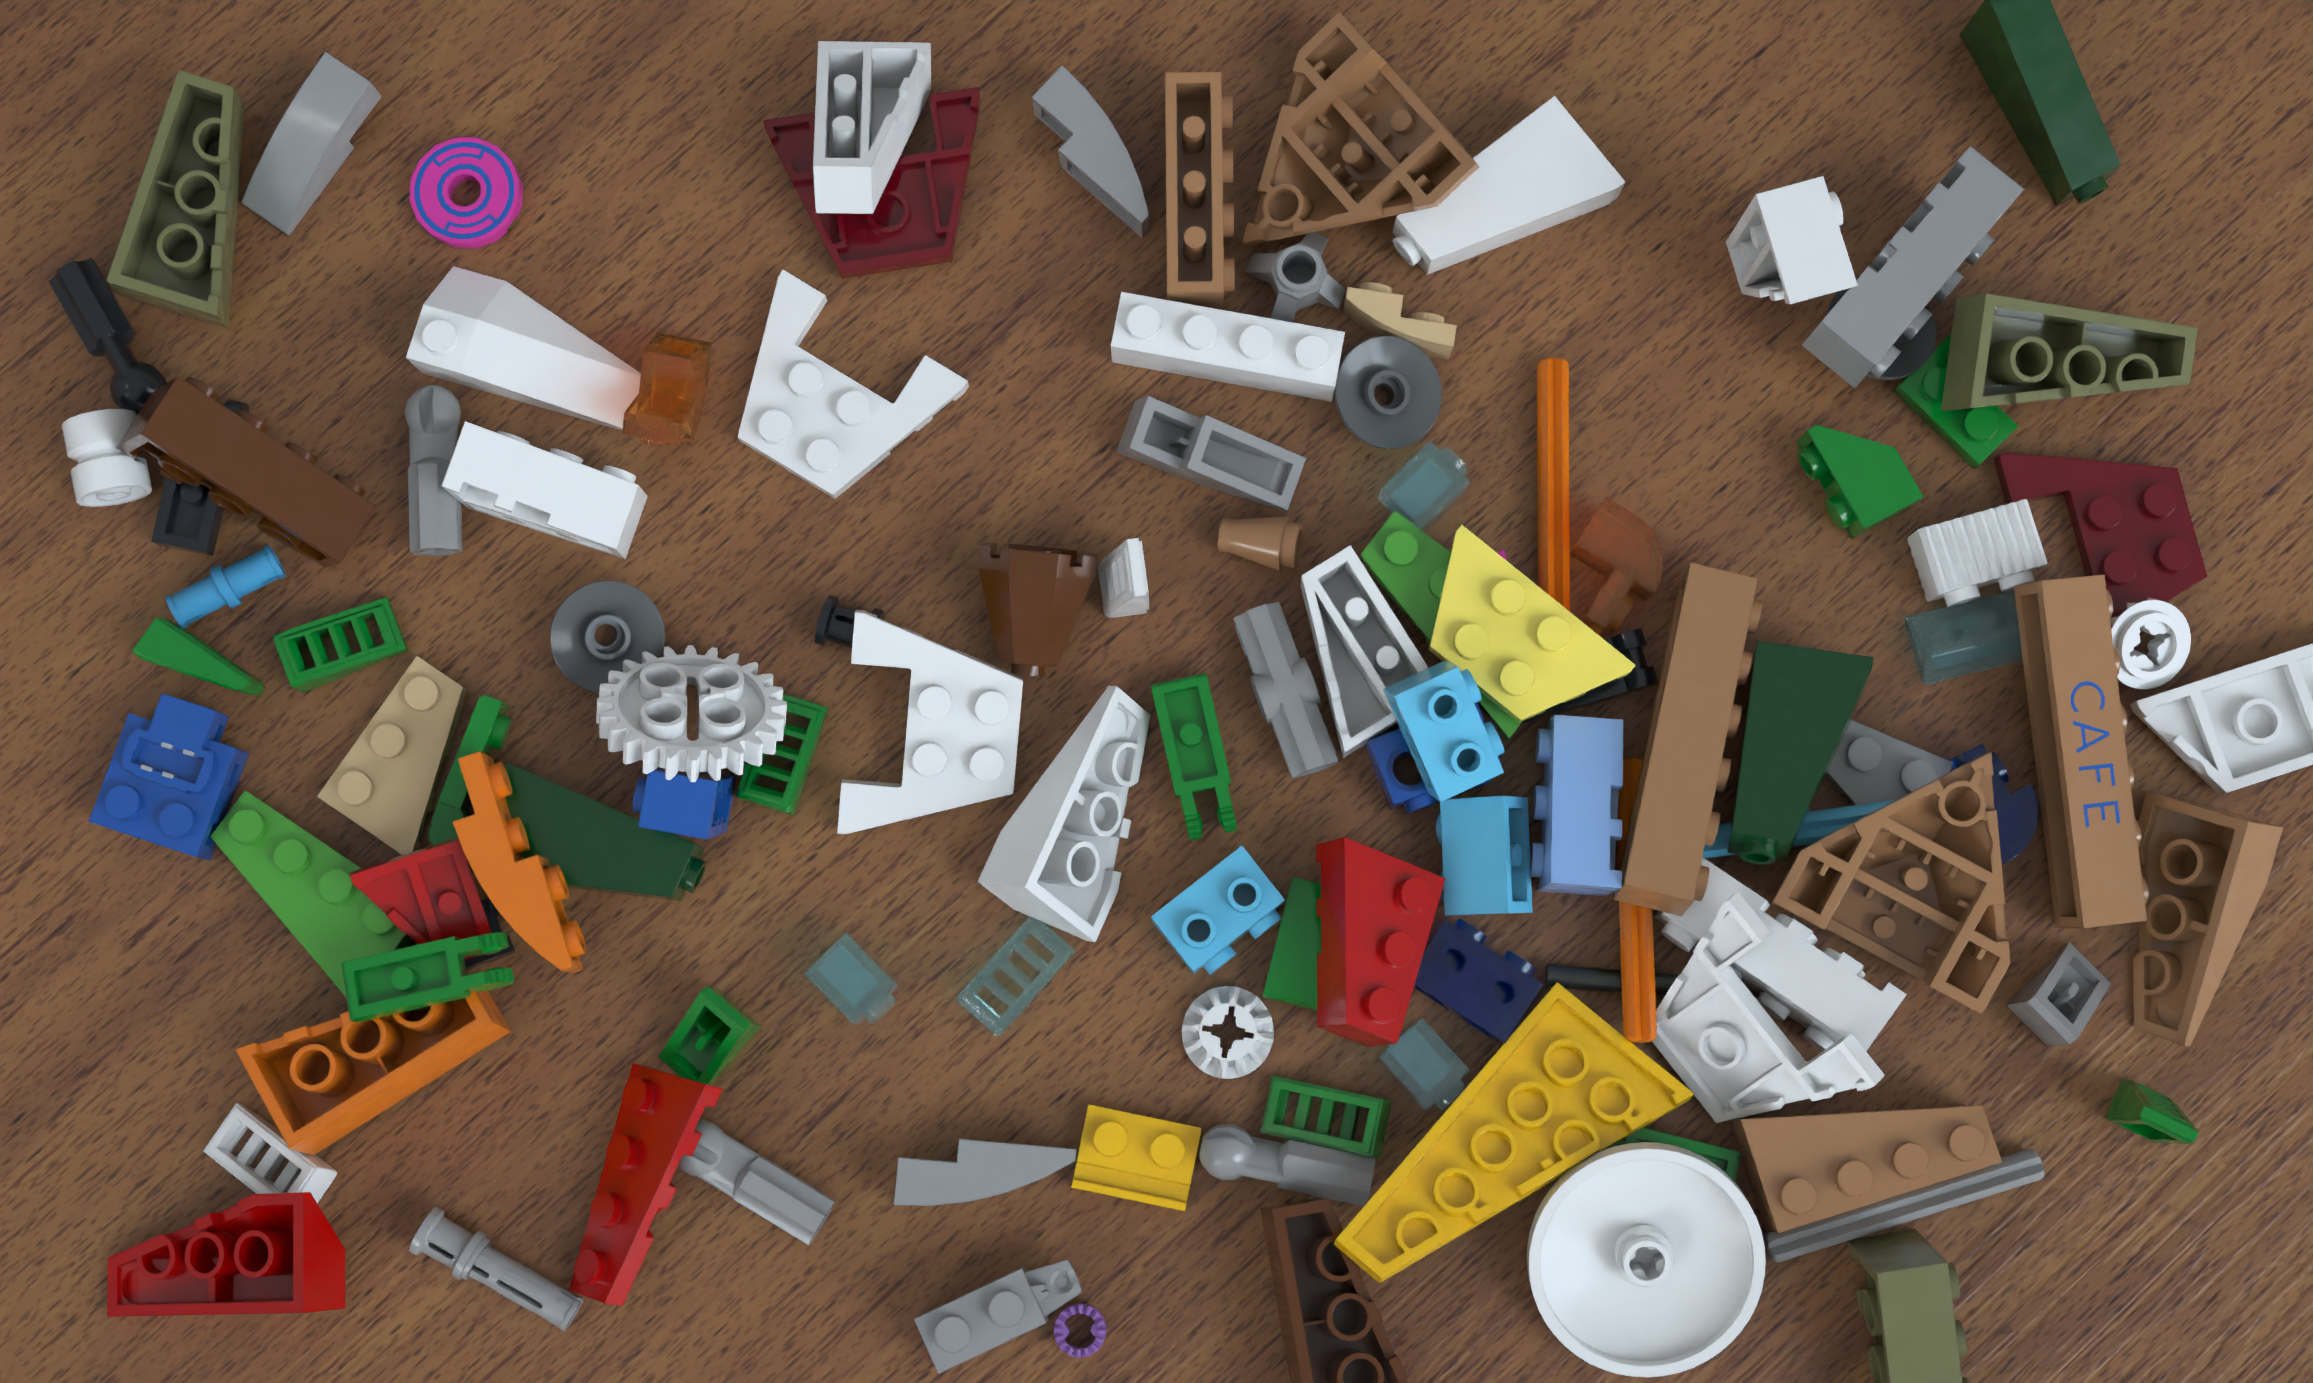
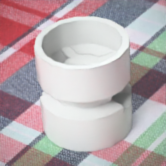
[62,409,152,507]

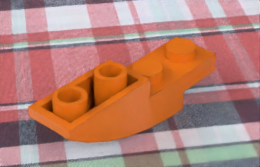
[453,751,587,973]

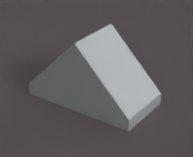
[2006,942,2111,1046]

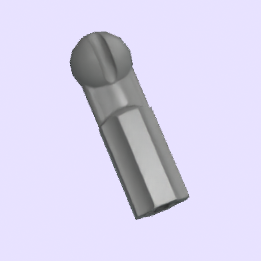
[404,385,463,556]
[678,1119,837,1245]
[1199,1123,1376,1206]

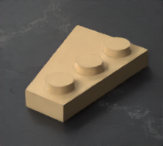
[317,656,468,855]

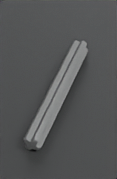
[1763,1149,2044,1262]

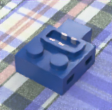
[88,693,249,861]

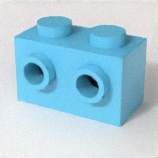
[1383,660,1504,802]
[1436,796,1533,916]
[1151,846,1285,975]

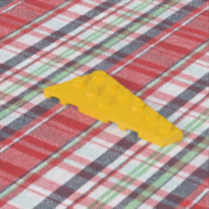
[1334,982,1694,1283]

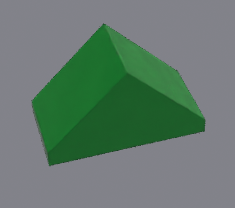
[658,986,761,1085]

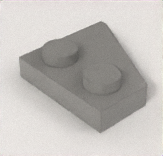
[1825,720,1953,805]

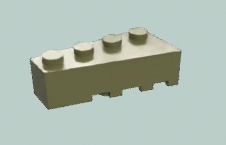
[106,69,245,329]
[1941,293,2198,411]
[1847,1229,1969,1383]

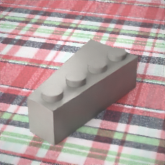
[1802,146,2024,388]

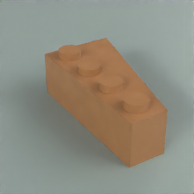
[1729,1106,2002,1233]

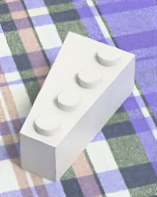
[1654,858,1907,1052]

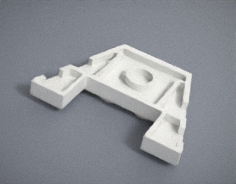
[738,270,969,499]
[837,610,1023,834]
[1652,891,1885,1123]

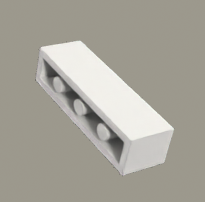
[1111,292,1345,402]

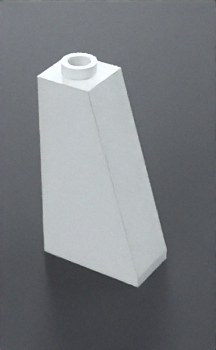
[1392,96,1625,275]

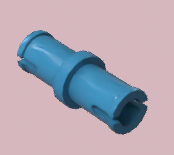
[165,544,287,629]

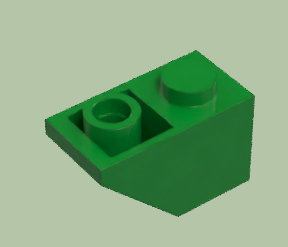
[1796,425,1924,539]

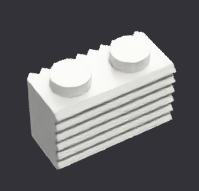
[1907,499,2048,607]

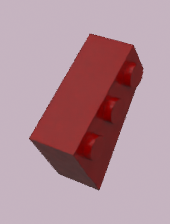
[1316,837,1445,1047]

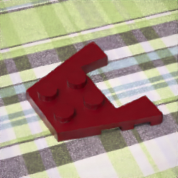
[763,87,981,279]
[1994,452,2207,628]

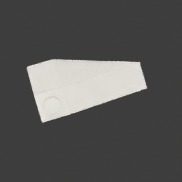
[406,266,651,434]
[977,686,1151,942]

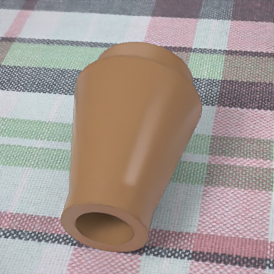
[1218,516,1304,572]

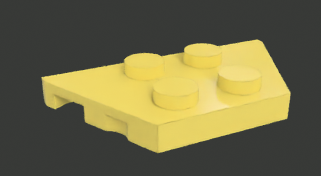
[1428,525,1636,723]

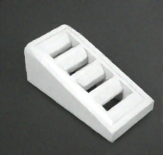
[1098,538,1149,618]
[203,1103,337,1204]

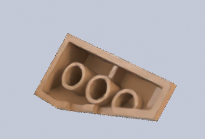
[2133,791,2283,1046]

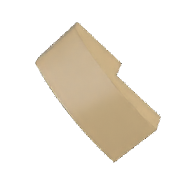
[1343,282,1457,360]

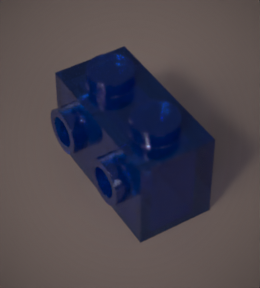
[1414,919,1543,1044]

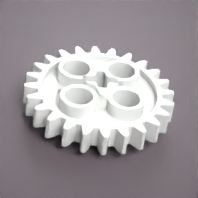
[596,645,787,782]

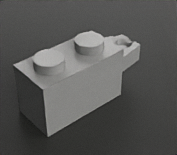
[914,1259,1083,1374]

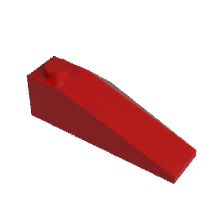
[107,1192,345,1317]

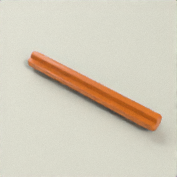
[1537,358,1570,611]
[1617,758,1657,1043]

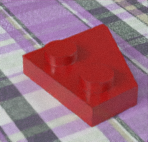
[350,837,491,960]

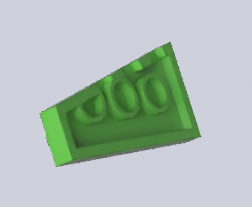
[1359,511,1522,741]
[210,790,412,997]

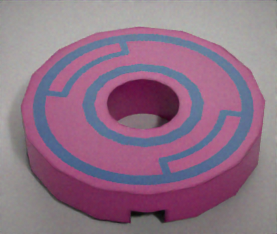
[409,137,523,249]

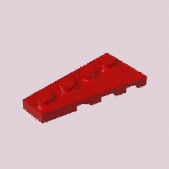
[569,1063,723,1306]

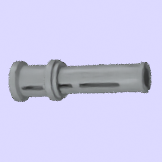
[408,1206,584,1332]

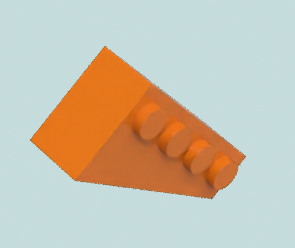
[235,991,512,1156]

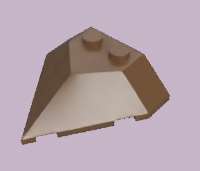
[1242,12,1479,246]
[1772,751,2011,1014]

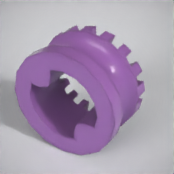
[1053,1303,1107,1358]

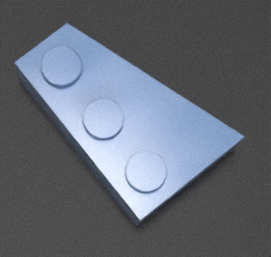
[1530,715,1623,896]

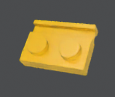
[1071,1104,1202,1211]

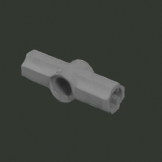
[1233,602,1338,780]

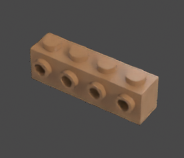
[1165,72,1235,309]

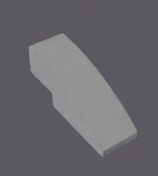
[241,52,382,236]
[1032,65,1150,238]
[1116,396,1306,511]
[894,1139,1077,1206]

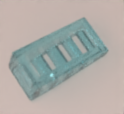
[955,916,1076,1038]

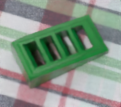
[273,597,409,693]
[132,617,265,697]
[736,694,829,817]
[1260,1076,1391,1158]
[2105,1079,2199,1144]

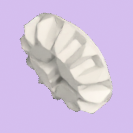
[2110,597,2191,689]
[1182,986,1274,1079]

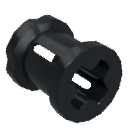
[815,595,885,648]

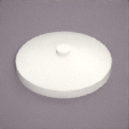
[1527,1142,1766,1377]

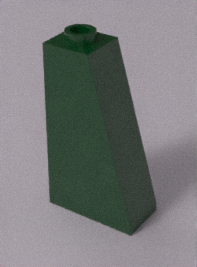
[1959,0,2121,206]
[1727,641,1873,865]
[467,763,707,901]

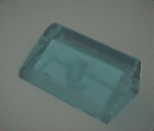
[1905,591,2023,684]

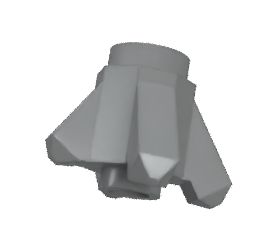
[1245,232,1347,322]

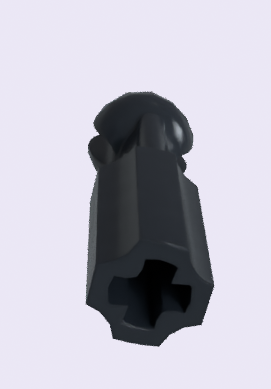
[49,258,167,415]

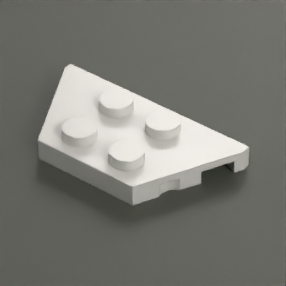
[2130,643,2313,795]

